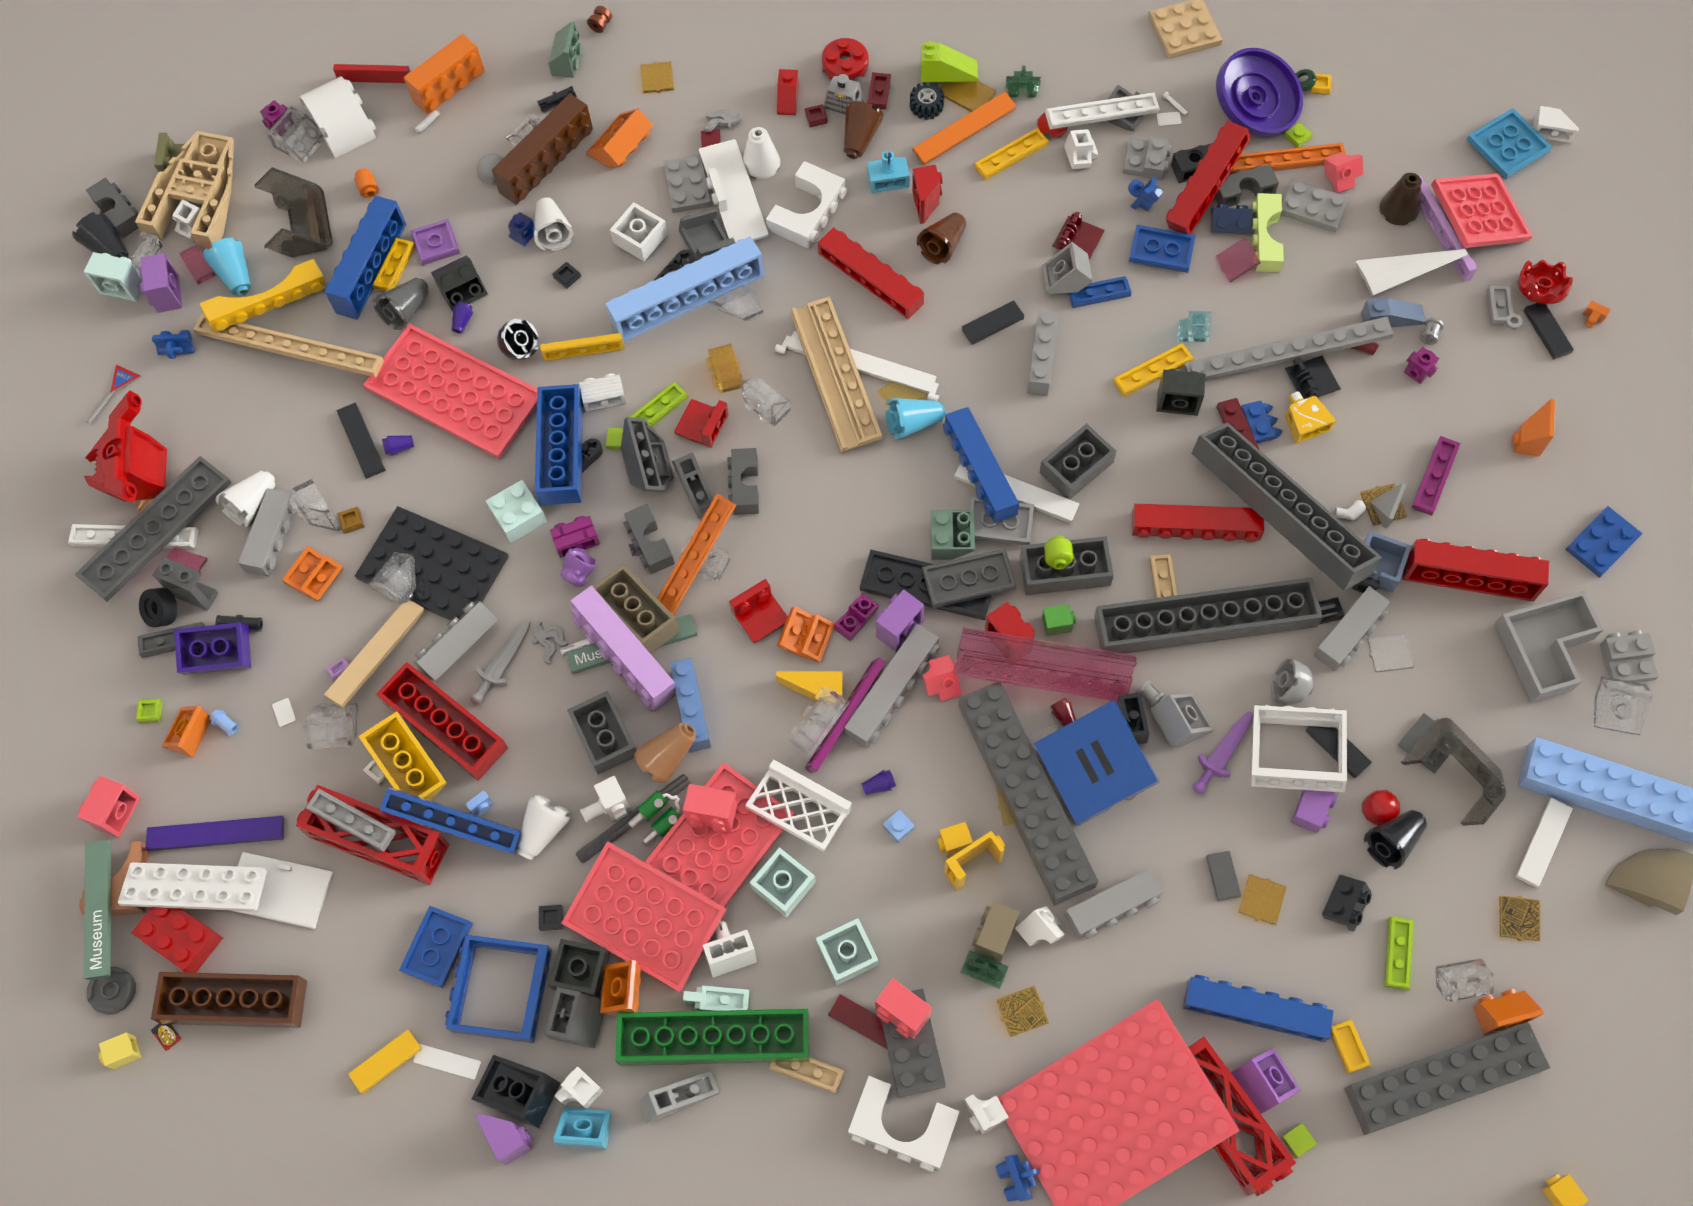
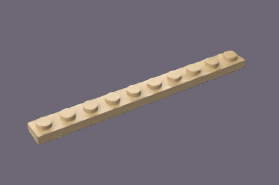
[193,314,384,378]

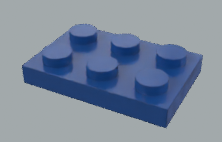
[1129,225,1196,273]
[1565,506,1643,578]
[399,906,473,988]

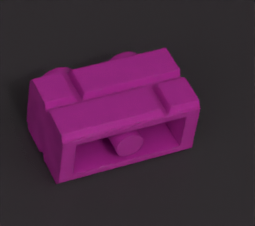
[550,516,600,558]

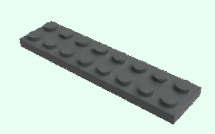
[75,456,232,602]

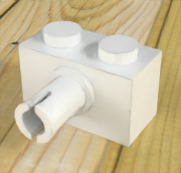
[580,776,632,823]
[703,921,757,978]

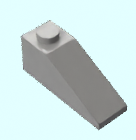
[639,1071,720,1124]

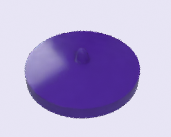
[1216,48,1303,138]

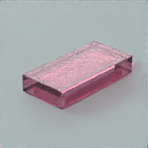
[179,244,216,285]

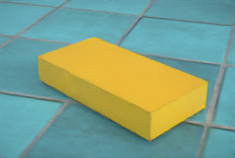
[1330,1019,1371,1074]

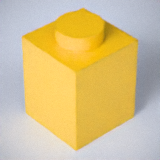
[936,822,973,857]
[1542,1173,1589,1206]

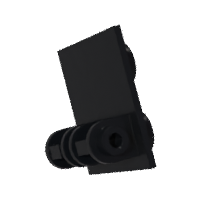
[1285,355,1341,399]

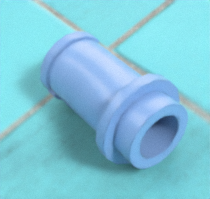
[209,710,239,736]

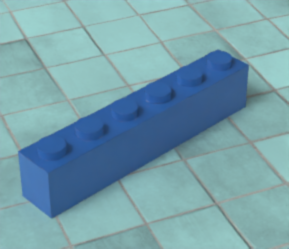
[943,407,1019,523]
[380,787,521,854]
[1183,975,1334,1042]

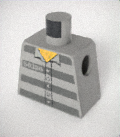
[824,74,864,115]

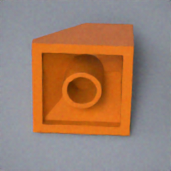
[1512,399,1555,456]

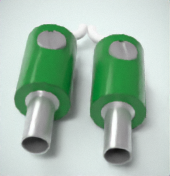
[628,791,681,845]

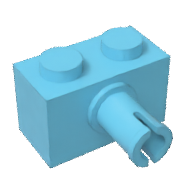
[867,150,910,193]

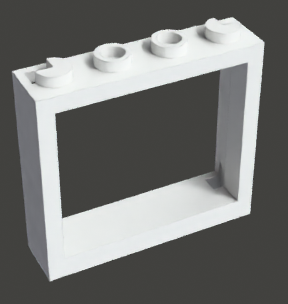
[1251,705,1347,793]

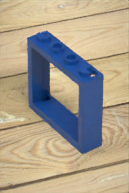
[445,935,552,1043]

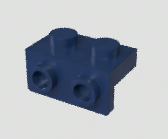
[1211,204,1253,234]

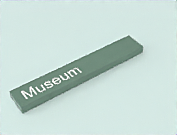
[566,614,697,674]
[84,839,111,980]

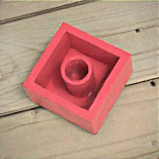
[77,775,141,838]
[683,784,738,833]
[875,978,932,1039]

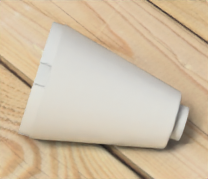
[742,127,781,180]
[534,198,574,251]
[215,471,275,527]

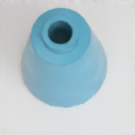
[203,238,251,296]
[885,398,945,439]

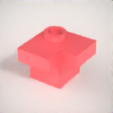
[1324,152,1364,193]
[923,655,961,701]

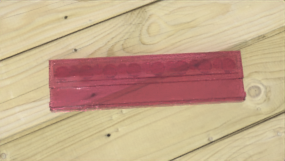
[953,627,1137,702]

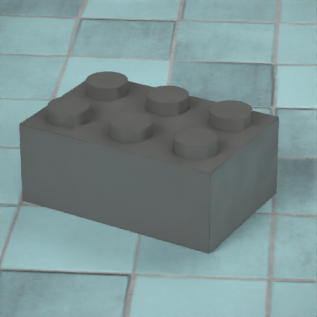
[1039,423,1116,499]
[567,691,636,775]

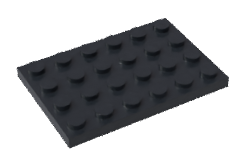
[355,506,509,621]

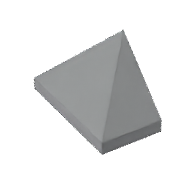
[1370,483,1407,528]

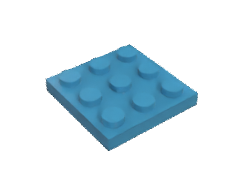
[1467,108,1553,180]

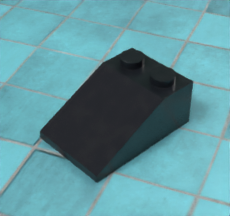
[471,1054,561,1128]

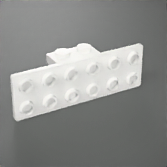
[699,139,769,242]
[118,862,267,911]

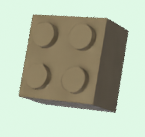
[972,901,1020,965]

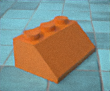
[586,108,653,168]

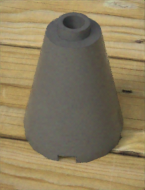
[373,278,429,330]

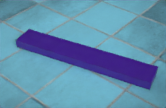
[145,816,284,851]

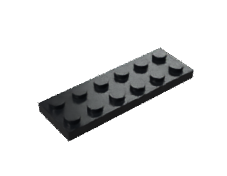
[860,549,992,620]

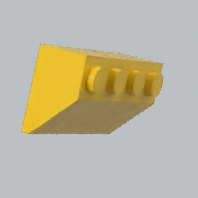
[358,711,447,801]

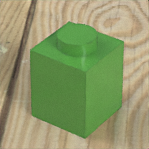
[1041,604,1076,636]

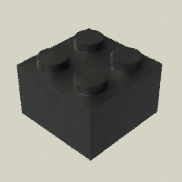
[1156,369,1206,416]
[548,939,610,998]

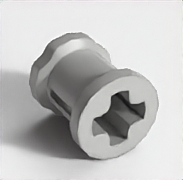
[1420,317,1444,345]
[1135,679,1165,708]

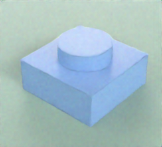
[466,790,493,816]
[883,809,915,842]

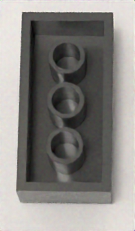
[1019,536,1114,595]
[881,989,946,1098]

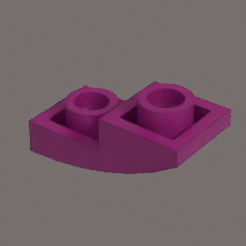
[833,593,879,641]

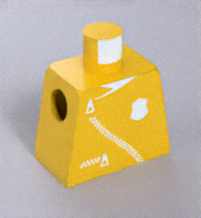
[1285,392,1336,444]

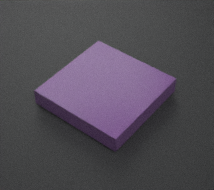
[411,219,460,265]

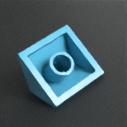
[553,1107,611,1150]

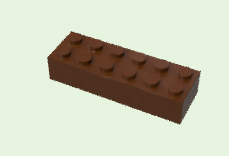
[492,94,593,205]
[151,972,307,1028]

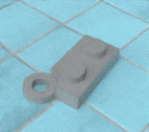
[1487,285,1523,330]

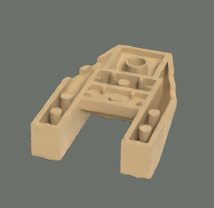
[135,131,234,249]

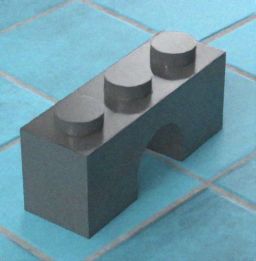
[1215,164,1279,207]
[86,177,139,238]
[727,448,759,515]
[623,504,675,574]

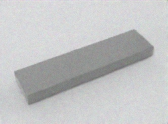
[306,788,397,852]

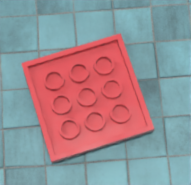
[1431,174,1532,248]

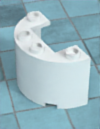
[299,76,376,158]

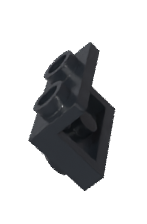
[1322,875,1372,932]

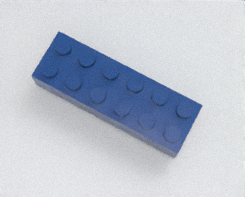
[325,195,406,320]
[535,384,583,506]

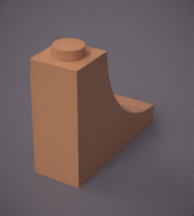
[79,841,149,916]

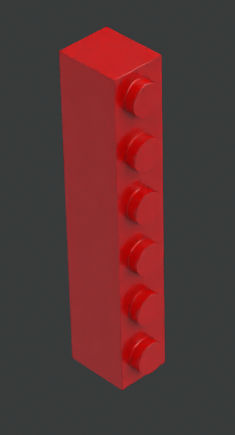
[1166,121,1251,234]
[818,227,924,320]
[1132,503,1264,542]

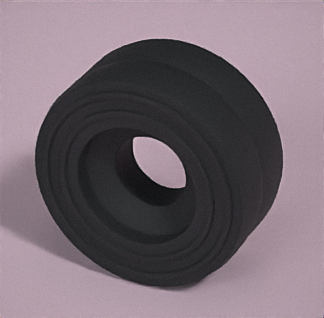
[139,587,178,627]

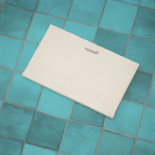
[229,852,334,929]

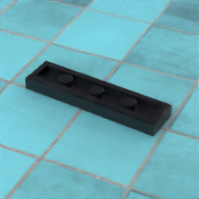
[336,402,386,479]

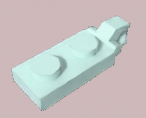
[683,985,750,1011]

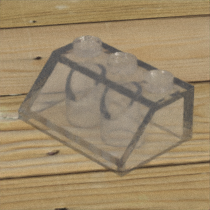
[789,685,850,758]

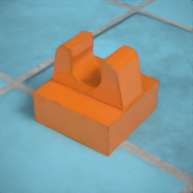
[1583,300,1611,327]

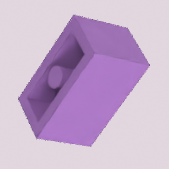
[1291,790,1337,833]

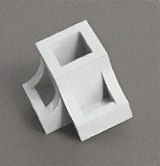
[1064,129,1098,169]
[172,199,200,242]
[1015,906,1065,946]
[555,1066,603,1109]
[964,1094,1009,1135]

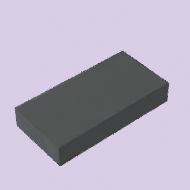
[1206,851,1241,901]

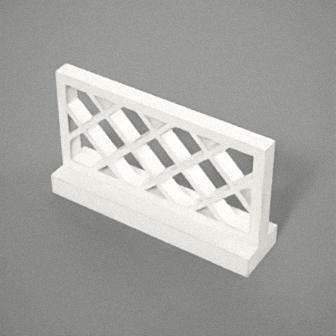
[745,760,852,852]

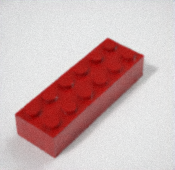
[1403,539,1550,602]
[376,662,508,781]

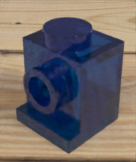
[508,212,534,246]

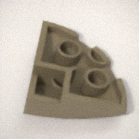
[1605,848,1693,915]

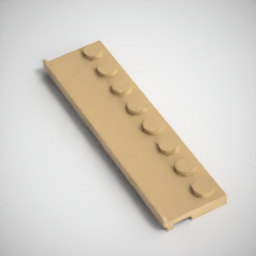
[790,296,882,453]

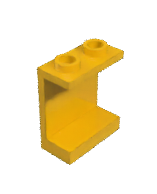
[944,831,1005,891]

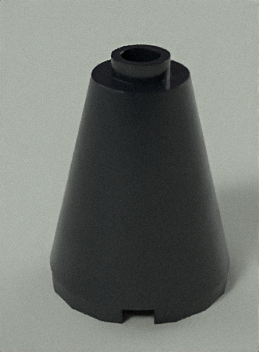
[72,211,129,258]
[1364,810,1427,869]

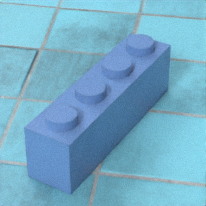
[670,658,711,752]

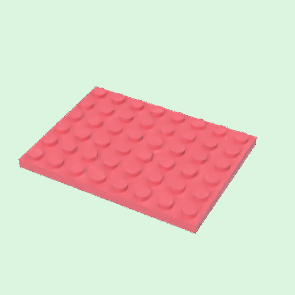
[998,999,1240,1206]

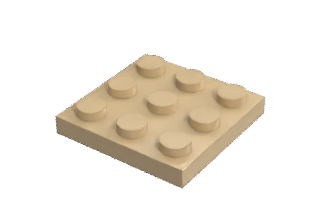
[1149,0,1223,59]

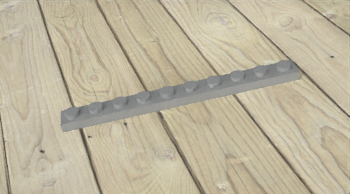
[1184,317,1393,380]

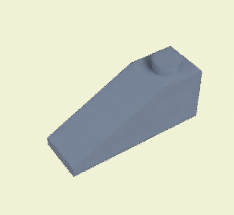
[1361,298,1426,327]

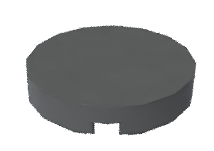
[87,966,136,1015]

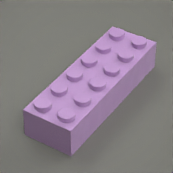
[570,585,675,712]

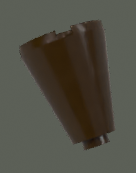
[1379,172,1422,226]

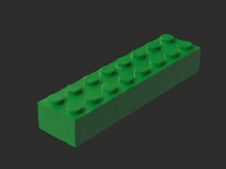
[615,1009,809,1066]

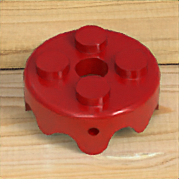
[822,38,869,81]
[1517,260,1573,304]

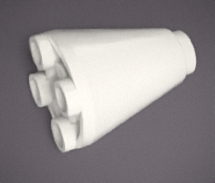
[516,794,570,860]

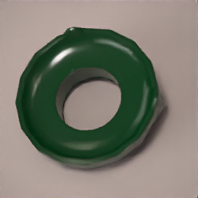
[1295,69,1317,92]

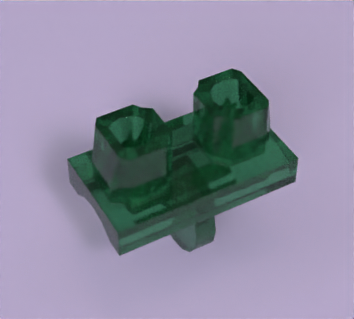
[1005,65,1041,98]
[960,950,1009,989]

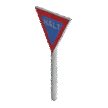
[87,365,142,424]

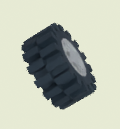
[910,82,944,120]

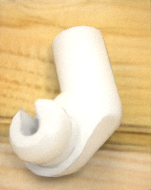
[1334,500,1366,520]

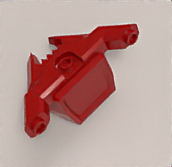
[84,390,167,503]

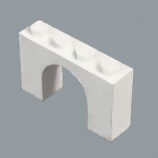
[766,161,847,249]
[848,1076,960,1172]

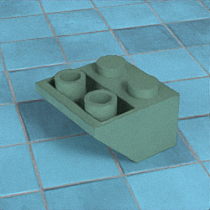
[548,22,583,78]
[931,510,975,560]

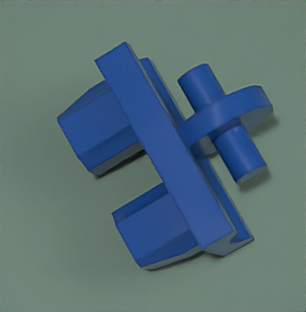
[1128,177,1163,211]
[152,330,195,359]
[996,1155,1039,1201]

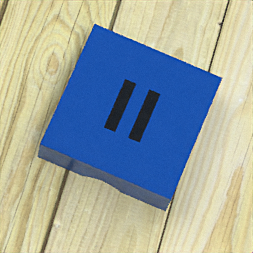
[1034,700,1160,825]

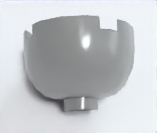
[1272,659,1314,704]

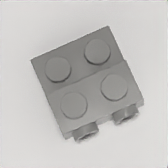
[1123,136,1172,180]
[1600,630,1659,685]

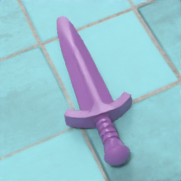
[1193,712,1253,793]

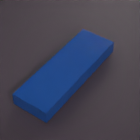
[1068,276,1132,308]

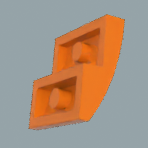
[282,546,343,602]
[777,606,835,662]

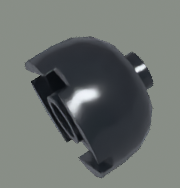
[497,318,539,360]

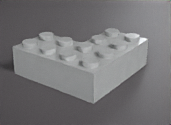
[1495,591,1603,703]

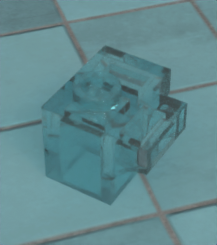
[1178,311,1211,342]

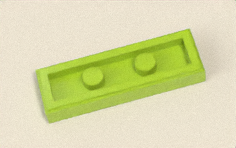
[630,382,688,427]
[1384,916,1414,991]

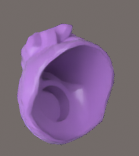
[560,548,596,587]

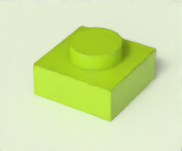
[1284,122,1313,148]

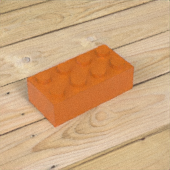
[404,33,485,115]

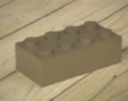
[593,564,680,654]

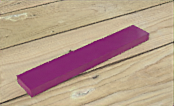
[805,657,885,773]

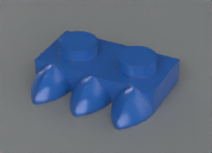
[1241,400,1283,444]

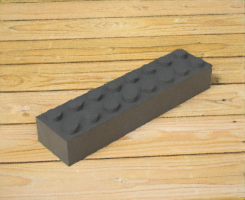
[1344,1022,1550,1135]

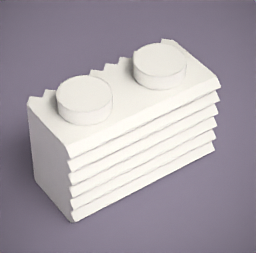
[579,373,626,412]

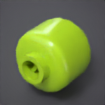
[1044,536,1073,570]

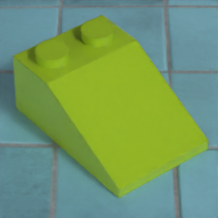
[921,41,978,82]

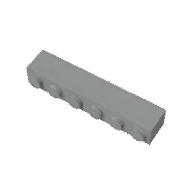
[844,624,940,748]

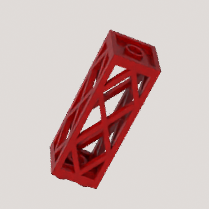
[296,785,450,886]
[1189,1036,1296,1196]

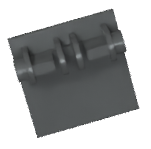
[1398,713,1461,774]

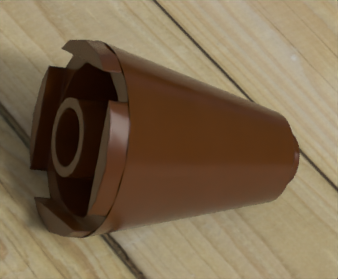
[844,101,884,159]
[916,213,966,264]

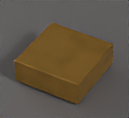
[337,506,365,534]

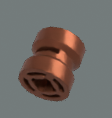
[587,6,612,33]

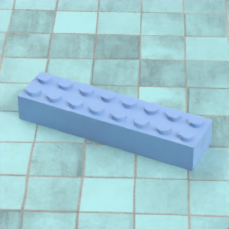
[605,236,764,342]
[1518,737,1693,844]

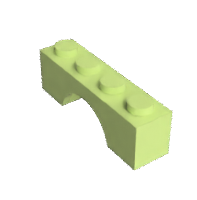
[1251,193,1284,272]

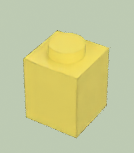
[98,1032,141,1069]

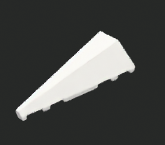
[1355,249,1468,297]

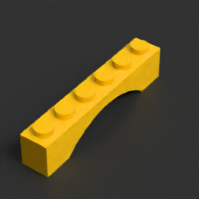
[199,259,326,333]

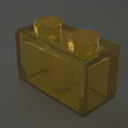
[706,343,744,394]

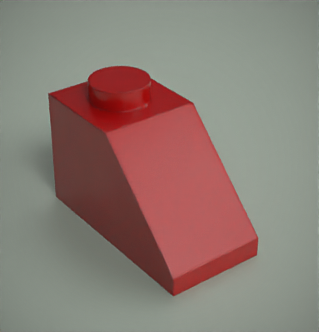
[777,69,799,115]

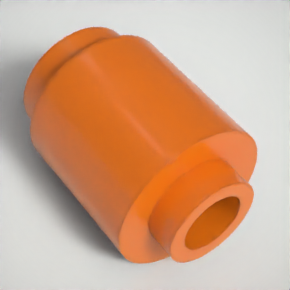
[354,168,379,198]

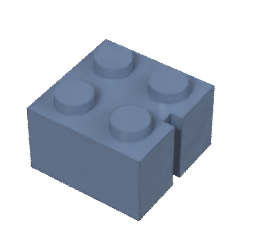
[1364,531,1411,593]

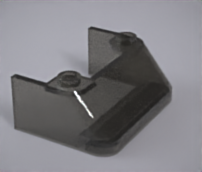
[254,167,333,258]
[1401,717,1506,826]

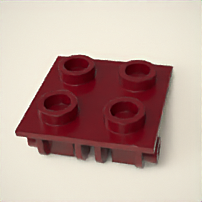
[1052,212,1105,260]

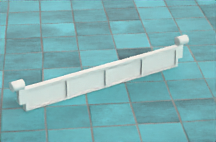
[775,331,939,401]

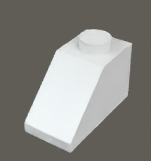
[1533,106,1579,143]

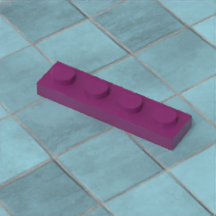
[1411,436,1461,516]

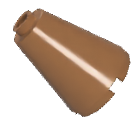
[634,723,696,783]

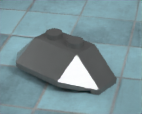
[621,417,674,492]

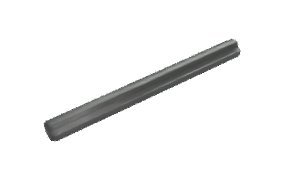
[576,774,691,863]

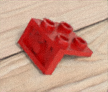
[674,399,729,448]
[729,579,788,643]

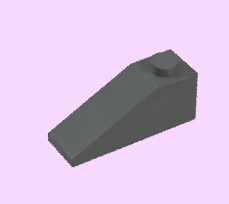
[672,453,713,519]

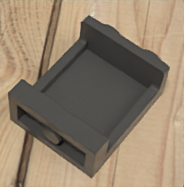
[678,209,736,261]
[152,557,218,611]

